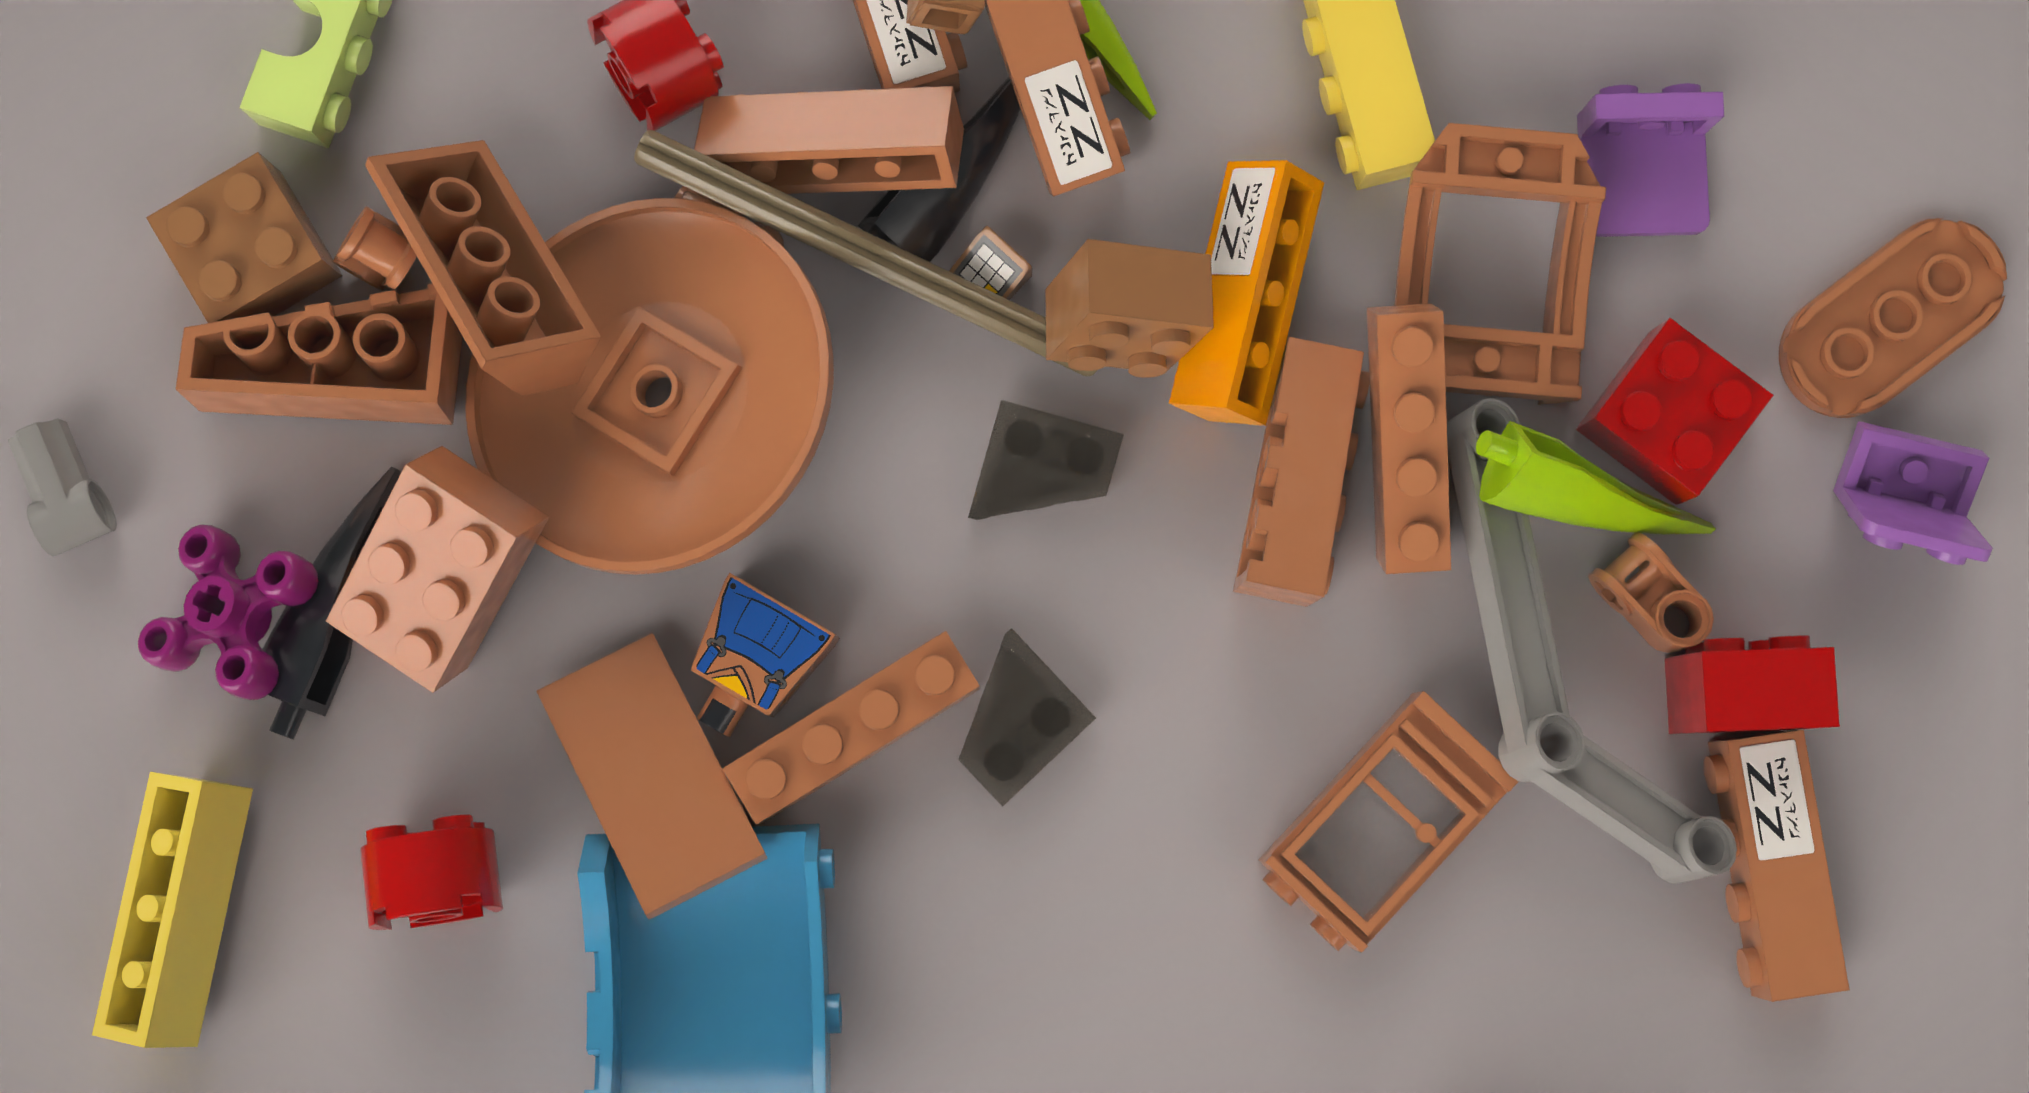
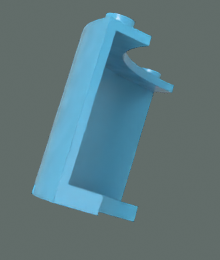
[577,823,842,1093]

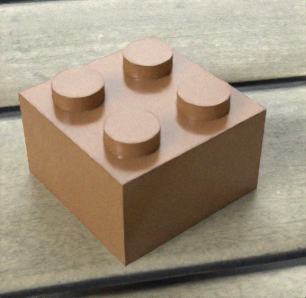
[146,152,343,323]
[1045,239,1214,378]

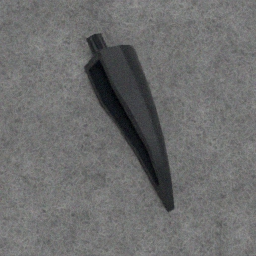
[858,77,1021,262]
[262,467,401,740]

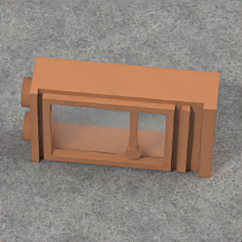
[1258,691,1519,953]

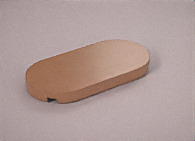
[1779,218,2007,418]

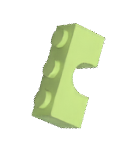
[239,0,392,148]

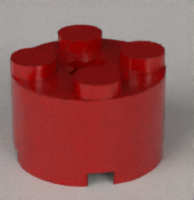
[587,0,724,131]
[360,814,503,930]

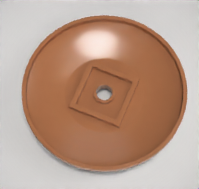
[465,198,834,575]

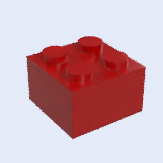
[1575,318,1774,505]
[1664,635,1840,734]

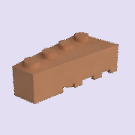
[176,283,463,425]
[1233,337,1370,607]

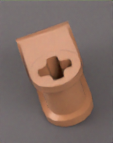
[332,206,417,291]
[1588,532,1714,653]

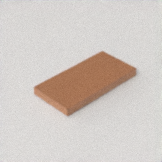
[536,633,768,920]

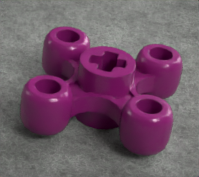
[138,524,318,700]

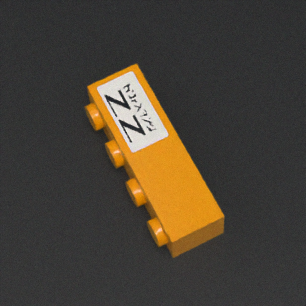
[1169,160,1325,426]

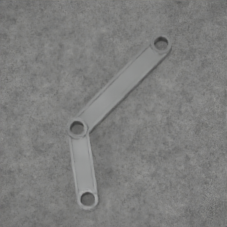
[1447,398,1737,884]

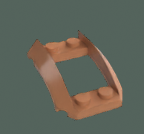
[1394,123,1606,405]

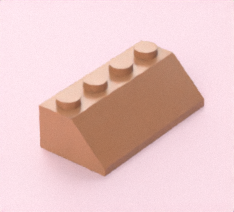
[365,140,601,396]

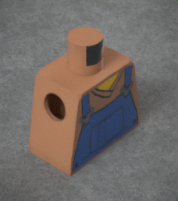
[691,573,840,737]

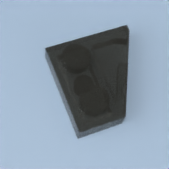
[968,399,1124,520]
[958,628,1096,807]

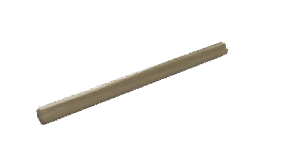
[634,130,1097,377]

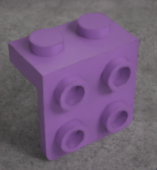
[1577,83,1724,237]
[1833,421,1993,565]

